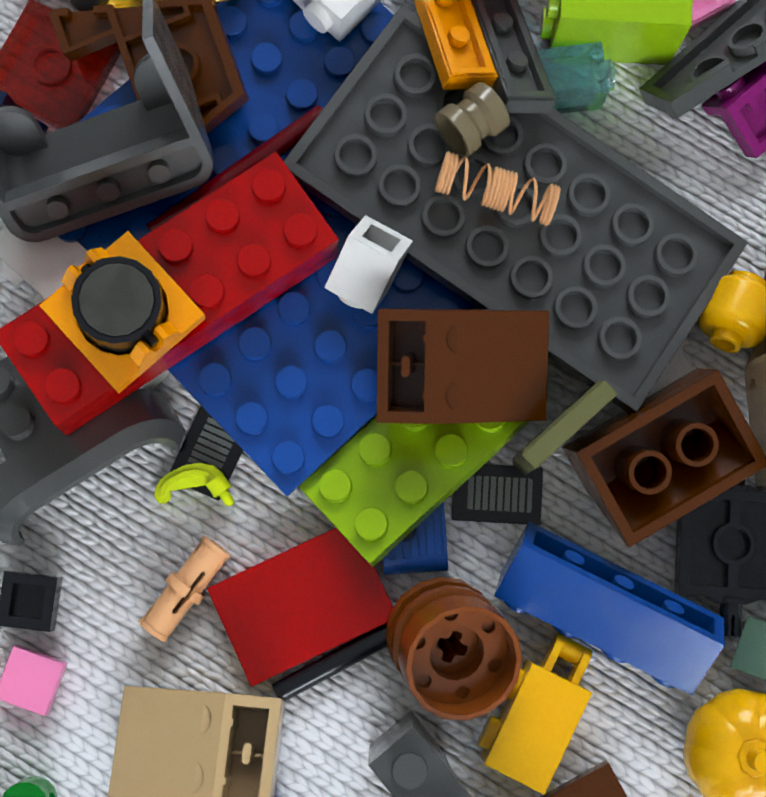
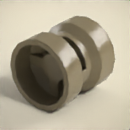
[434,82,510,157]

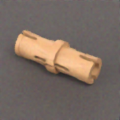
[138,535,231,642]

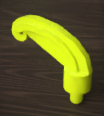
[154,463,234,506]

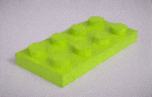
[299,417,529,568]

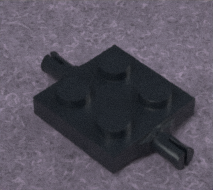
[674,480,766,637]

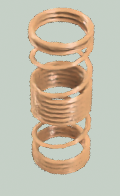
[435,151,561,227]

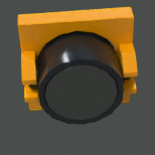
[39,231,206,394]

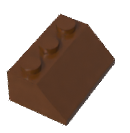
[562,368,766,548]

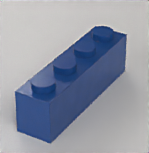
[494,521,725,695]

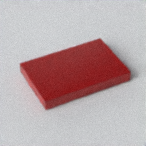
[207,528,393,687]

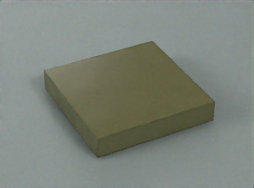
[511,380,618,475]

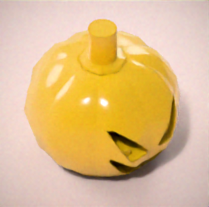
[683,688,766,797]

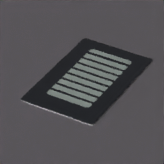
[170,406,243,500]
[451,464,543,525]

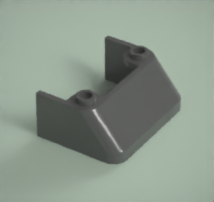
[0,0,213,242]

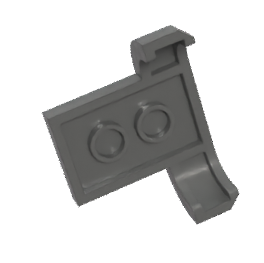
[0,356,185,546]

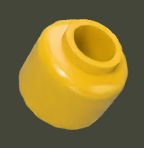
[698,270,766,353]

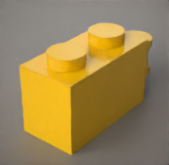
[477,632,593,795]

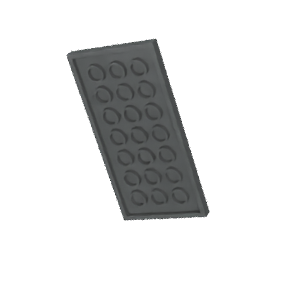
[283,5,748,413]

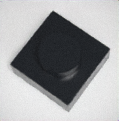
[0,571,63,632]

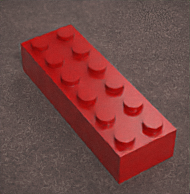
[0,151,339,436]

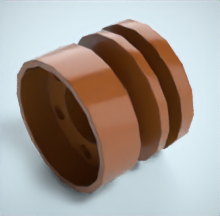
[385,577,522,721]

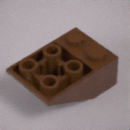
[376,308,549,424]

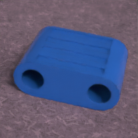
[383,502,448,575]

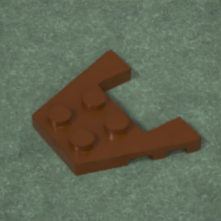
[49,0,249,134]

